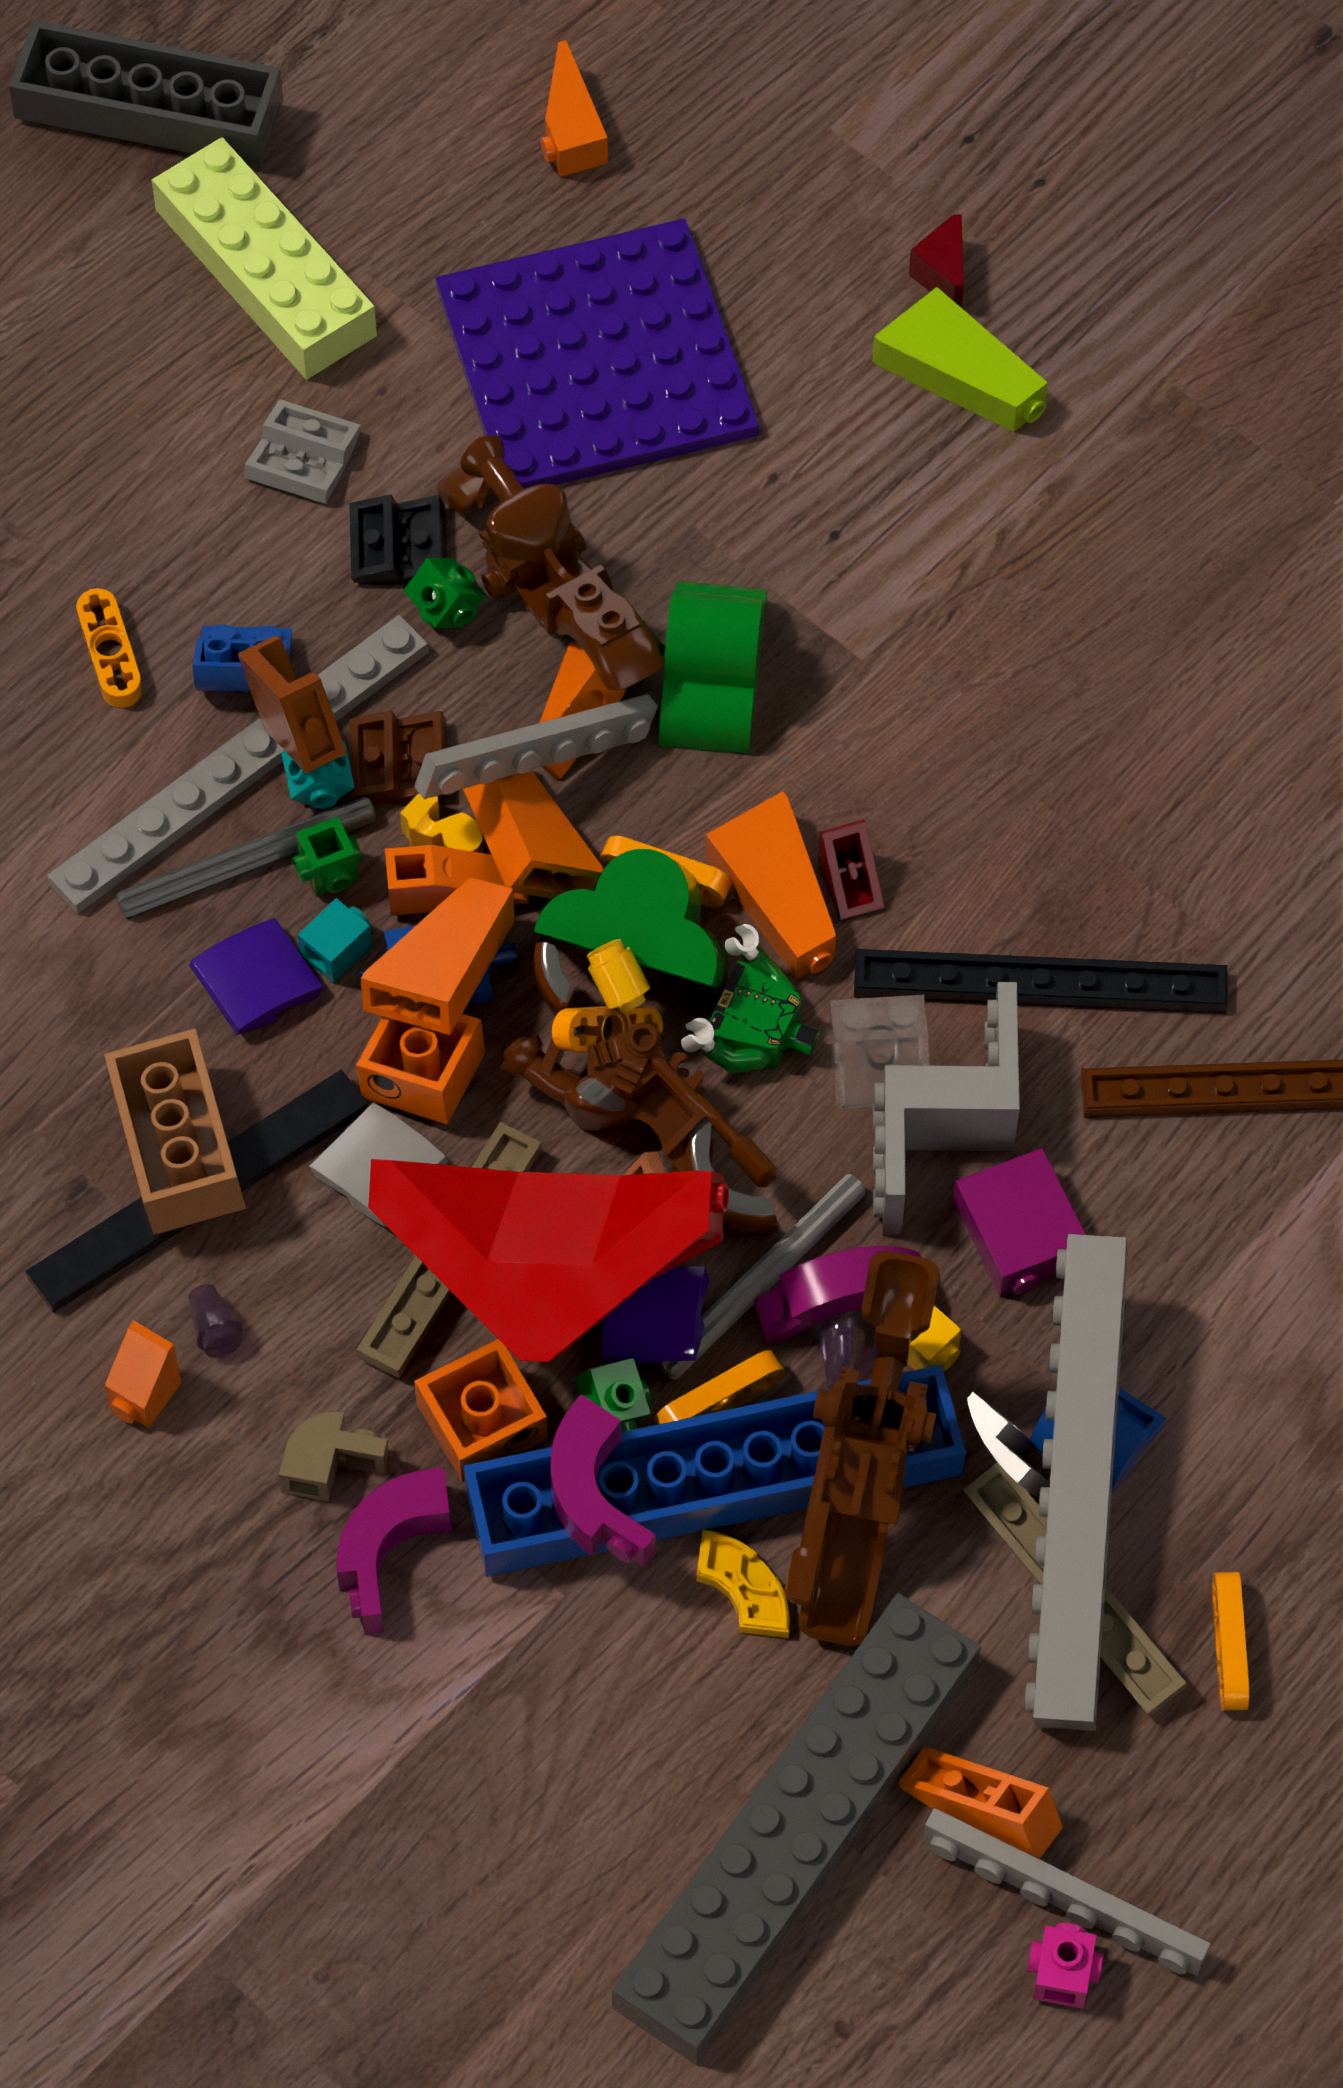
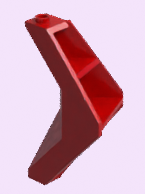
[368,1159,729,1362]

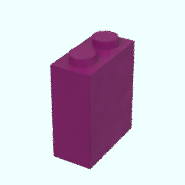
[953,1148,1086,1297]

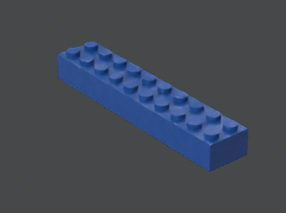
[464,1365,966,1577]

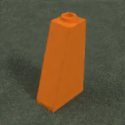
[463,770,604,899]
[705,791,836,980]
[361,877,515,1035]

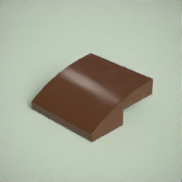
[349,710,449,804]

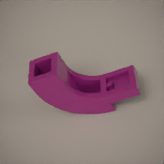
[754,1246,921,1345]
[550,1394,656,1568]
[336,1467,451,1634]

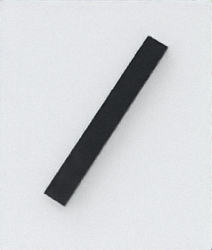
[854,949,1227,1014]
[26,1069,369,1313]

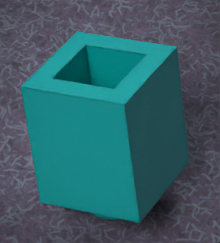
[297,898,372,984]

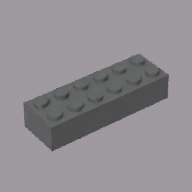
[9,20,283,167]

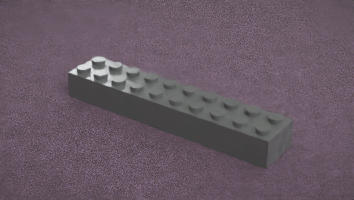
[612,1592,981,2065]

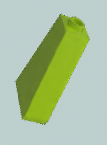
[872,287,1048,432]

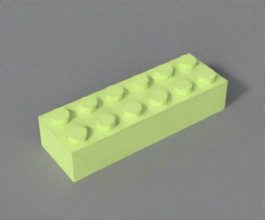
[151,137,377,380]

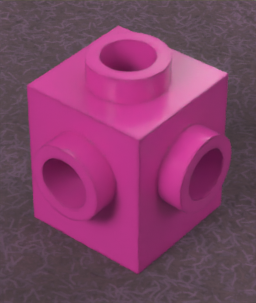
[1027,1923,1103,2009]

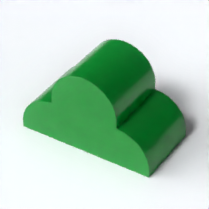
[659,581,767,754]
[534,849,729,991]

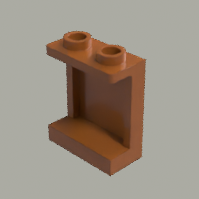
[238,636,347,773]

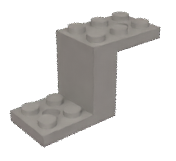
[872,982,1019,1236]

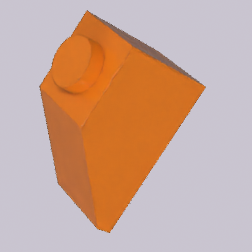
[104,1320,182,1428]

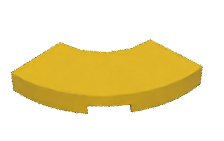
[696,1529,790,1639]

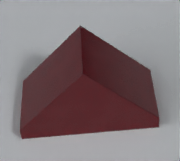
[909,214,964,308]
[818,819,885,920]

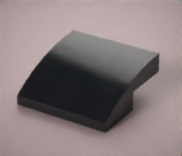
[349,494,447,585]

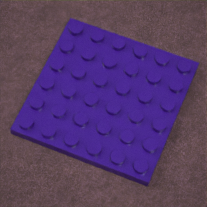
[435,218,759,489]

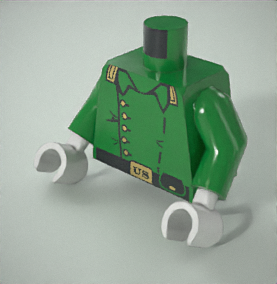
[681,924,821,1074]

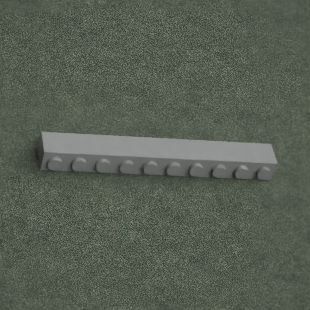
[1025,1234,1128,1731]

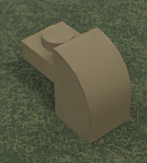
[279,1412,390,1502]

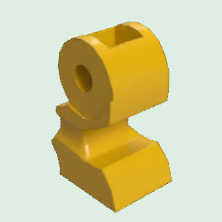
[400,793,484,853]

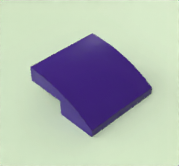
[189,918,323,1035]
[601,1266,710,1364]

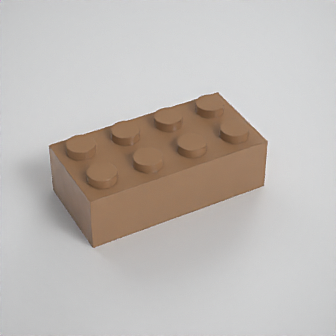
[104,1028,246,1235]

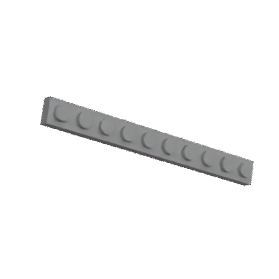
[47,615,429,915]

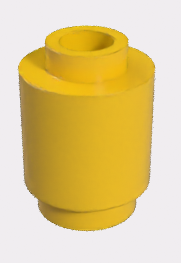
[587,939,650,1013]

